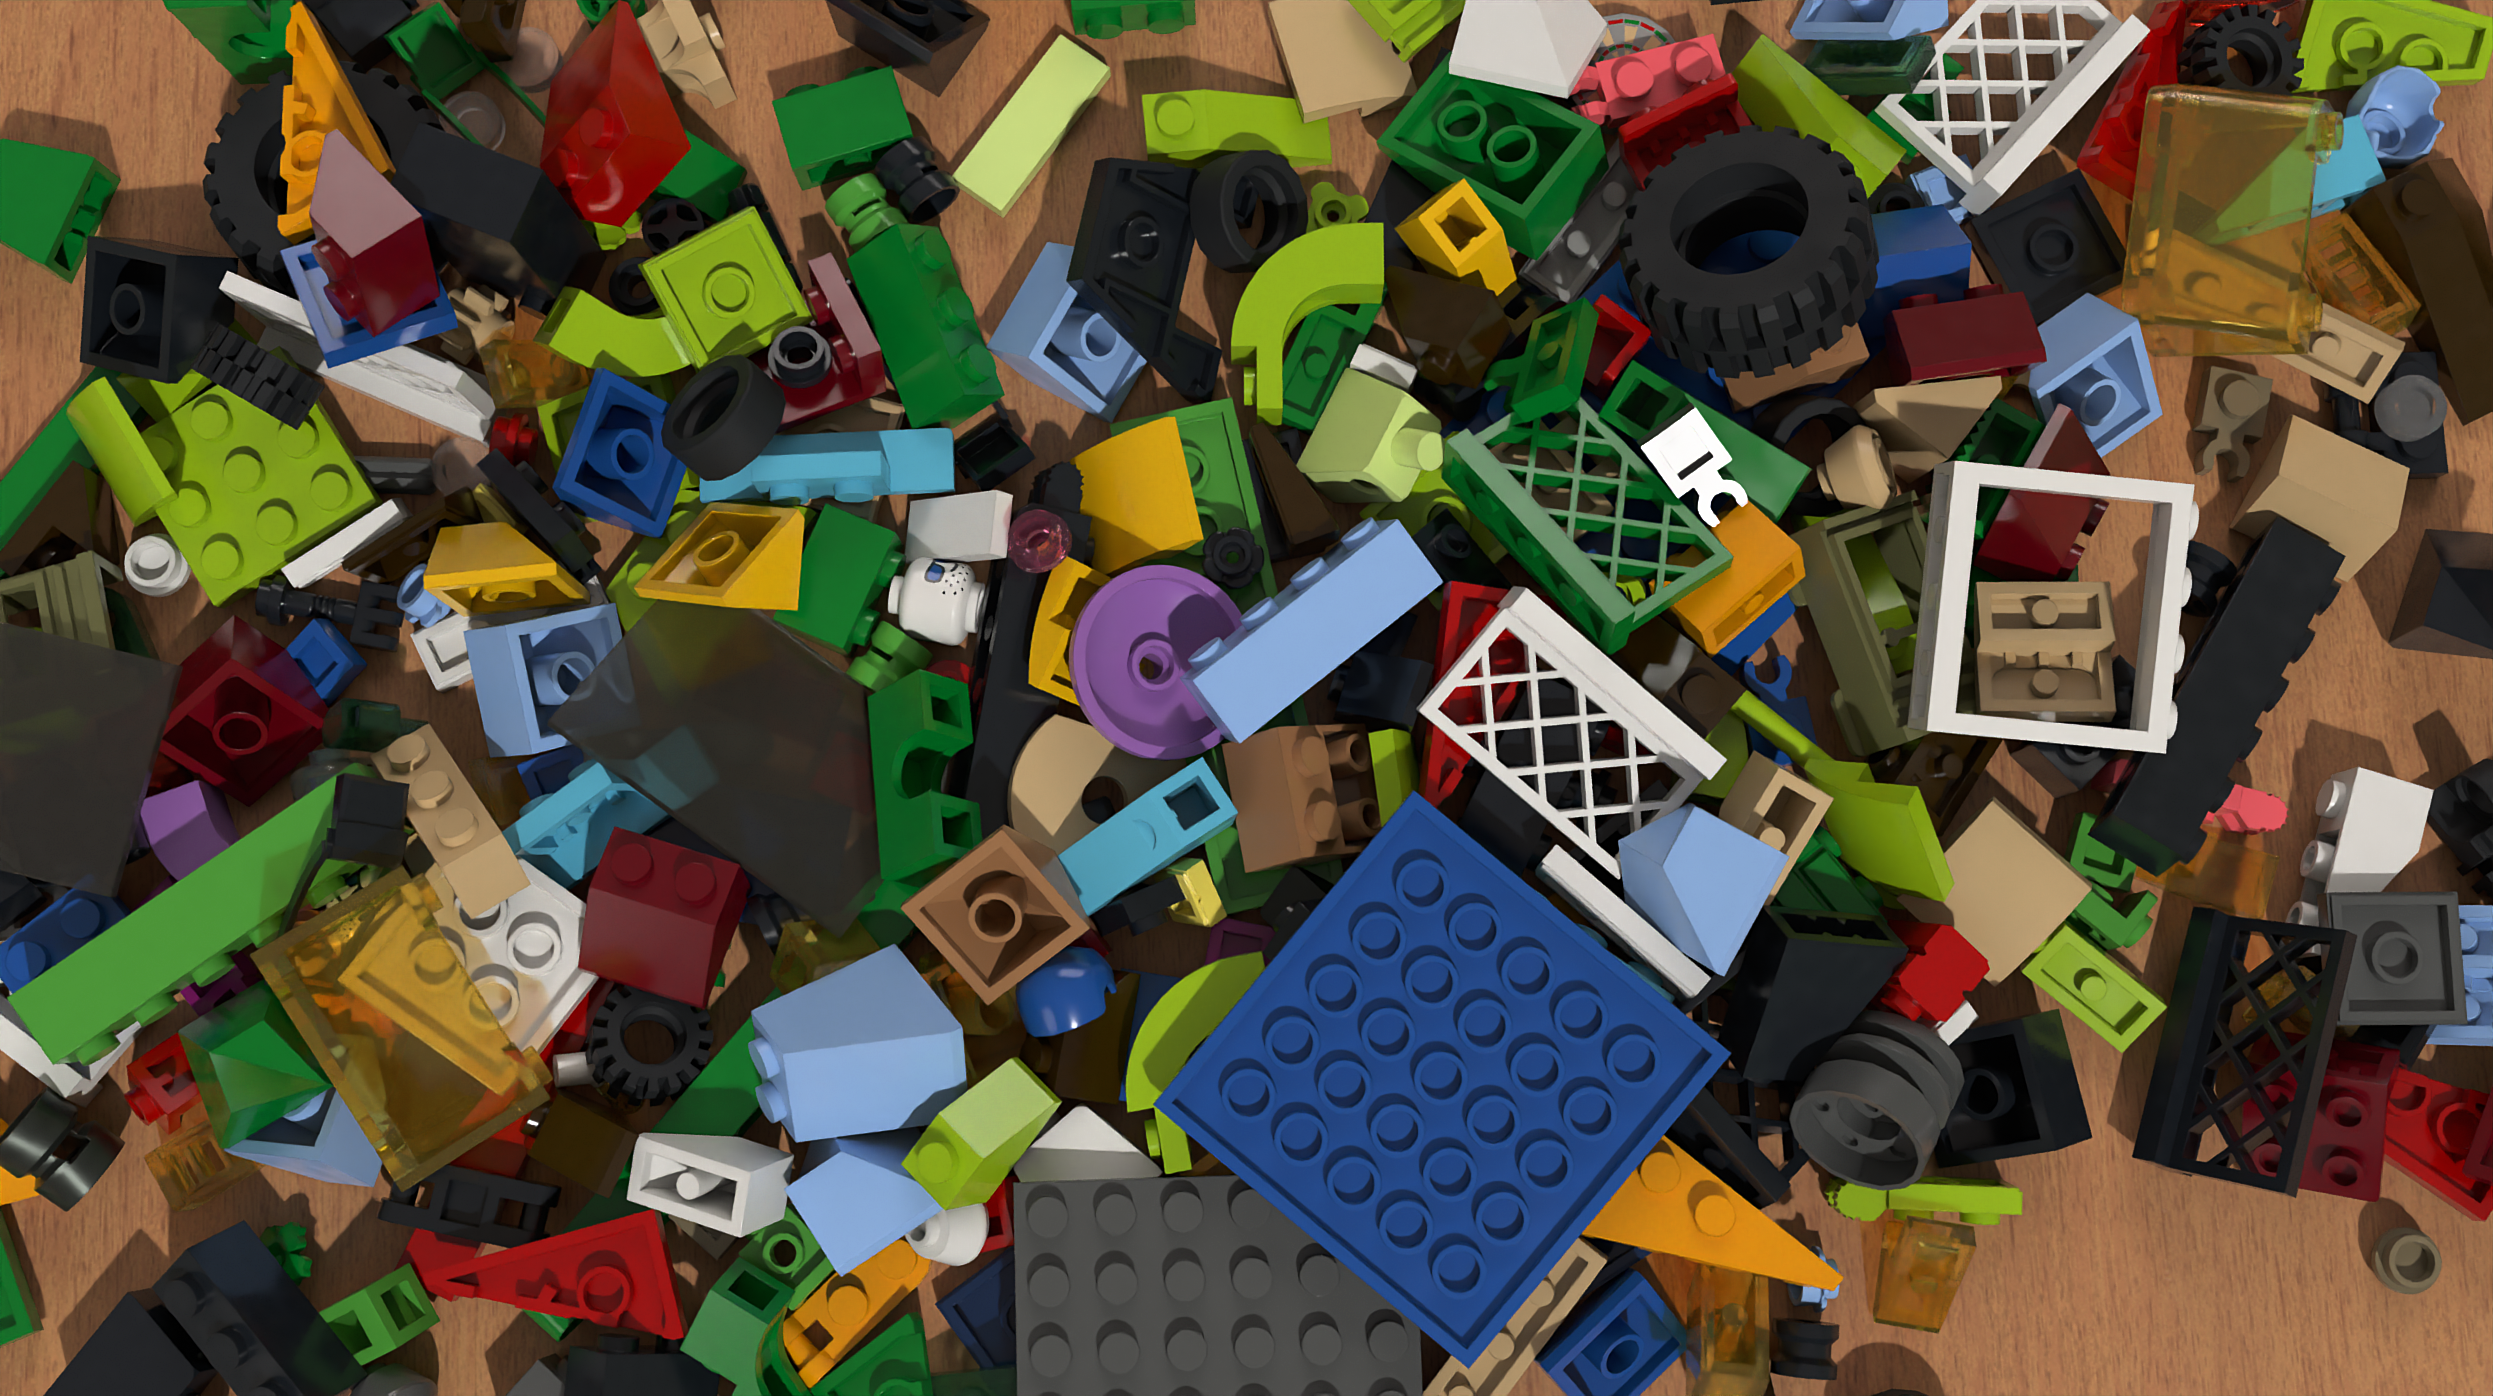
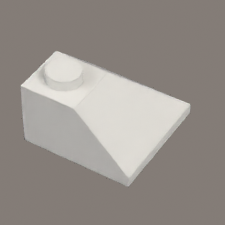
[1449,0,1607,99]

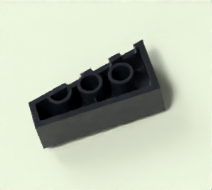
[1456,666,1611,877]

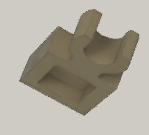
[2192,366,2273,483]

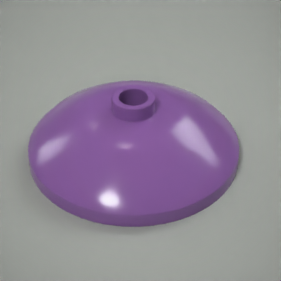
[1069,565,1242,761]

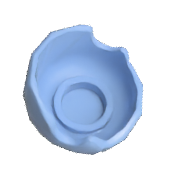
[2345,65,2444,169]

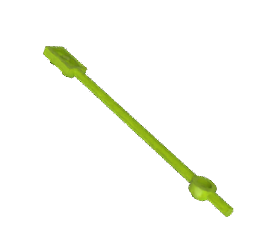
[1602,572,2167,1053]

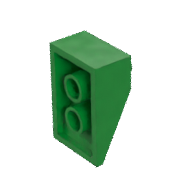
[1376,51,1610,261]

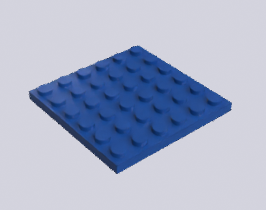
[1153,790,1731,1369]

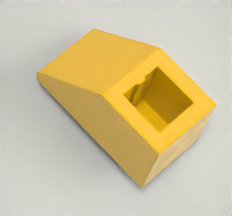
[1394,178,1517,296]

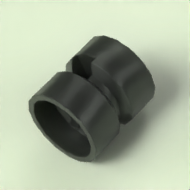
[0,1087,125,1212]

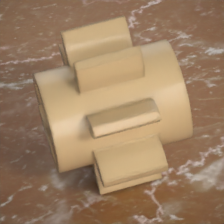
[437,284,515,365]

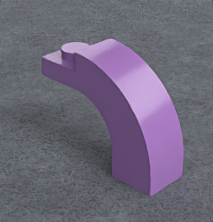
[135,780,367,912]

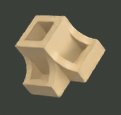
[636,0,737,109]

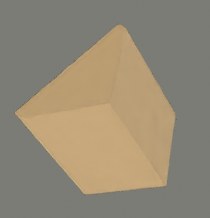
[1852,376,2002,484]
[2229,414,2410,582]

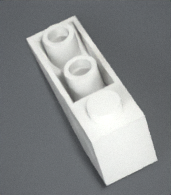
[2286,767,2434,958]

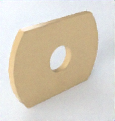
[1007,714,1187,886]

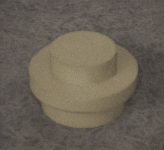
[2371,1227,2442,1294]

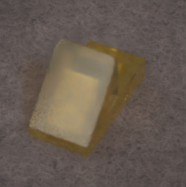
[1873,1215,1977,1334]

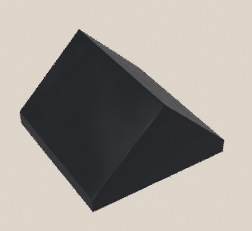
[825,0,990,97]

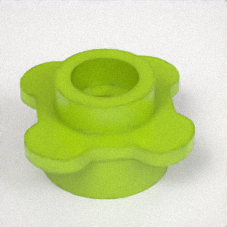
[1306,182,1369,234]

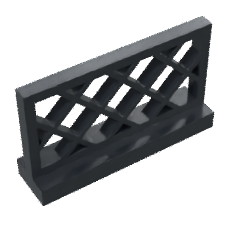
[2132,906,2357,1198]
[1626,959,1815,1210]

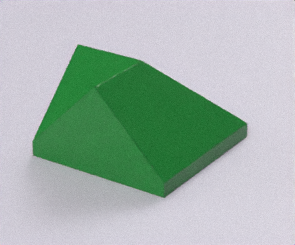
[178,967,335,1149]

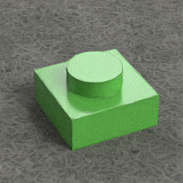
[2064,811,2137,894]

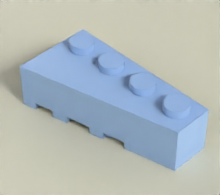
[1180,517,1443,744]

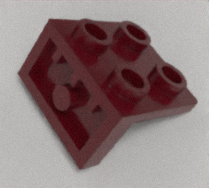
[746,253,887,434]
[2240,1031,2400,1202]

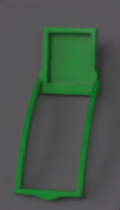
[384,1,546,146]

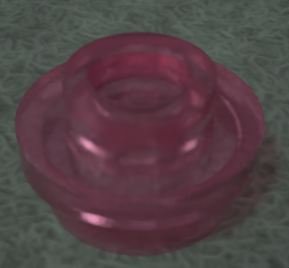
[1008,509,1072,573]

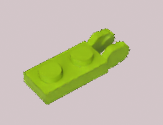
[1823,1176,2023,1225]

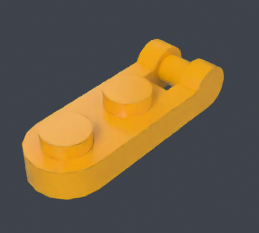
[783,1235,933,1390]

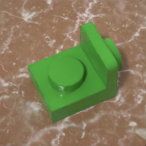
[2066,880,2158,951]

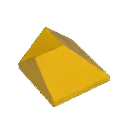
[634,502,805,611]
[423,521,591,617]

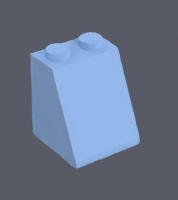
[748,944,968,1142]

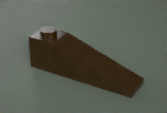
[2341,158,2493,426]

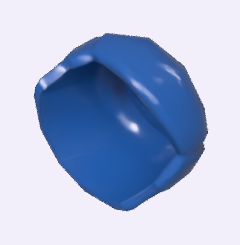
[1015,946,1117,1037]

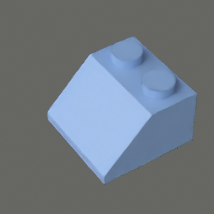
[986,242,1147,423]
[463,603,641,758]

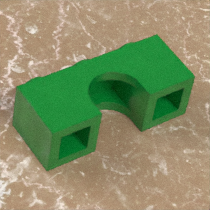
[163,0,297,85]
[867,669,983,888]

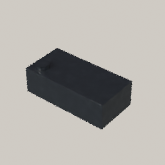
[390,122,607,320]

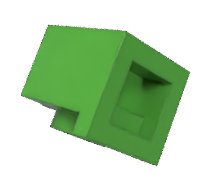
[738,1203,836,1311]
[318,1263,440,1366]

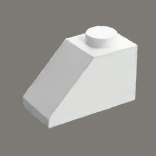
[627,1133,794,1237]

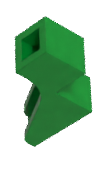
[680,1257,812,1396]

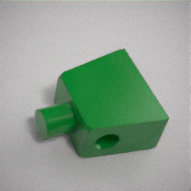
[0,138,121,284]

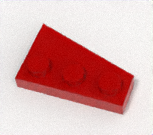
[2384,1068,2493,1222]

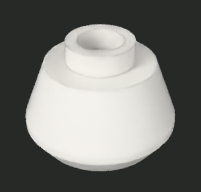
[905,1203,989,1266]

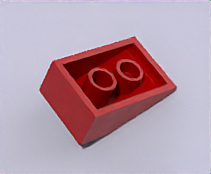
[539,0,691,227]

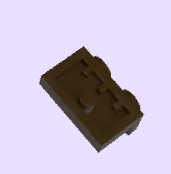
[1864,731,2003,837]

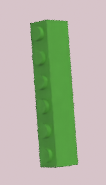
[7,762,416,1066]

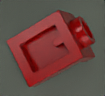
[124,1032,202,1135]

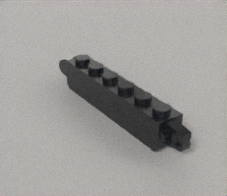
[948,461,1095,840]

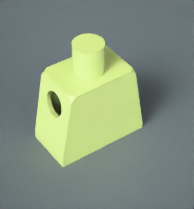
[1296,368,1446,503]

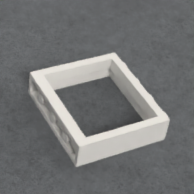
[1907,461,2199,754]

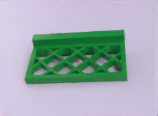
[1441,396,1734,657]

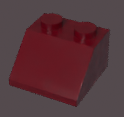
[309,129,440,337]
[1883,284,2047,387]
[1972,403,2110,582]
[141,614,338,807]
[578,826,752,1009]

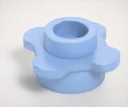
[397,564,451,628]

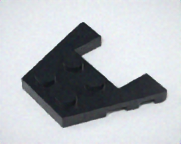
[1066,157,1259,404]

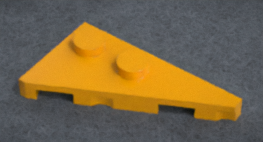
[277,1,396,245]
[1580,1135,1844,1291]

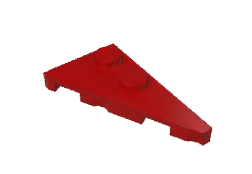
[2076,0,2187,208]
[1418,581,1567,809]
[422,1209,689,1340]

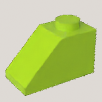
[901,1057,1062,1210]

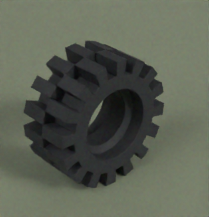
[2177,4,2304,128]
[190,323,325,430]
[585,985,713,1107]

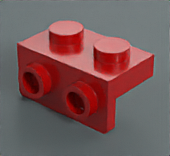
[1618,73,1752,192]

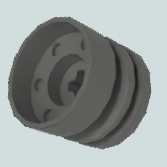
[1789,1010,1965,1191]

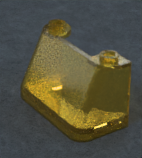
[2121,83,2344,357]
[250,865,553,1192]

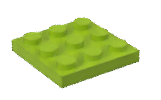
[140,346,384,609]

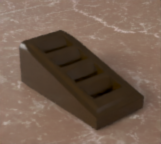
[1248,422,1341,558]

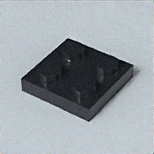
[1964,168,2139,328]

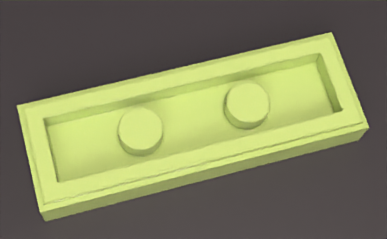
[952,34,1111,218]

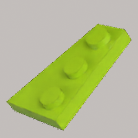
[2291,0,2493,93]

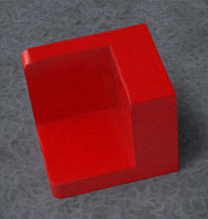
[1582,294,1652,401]

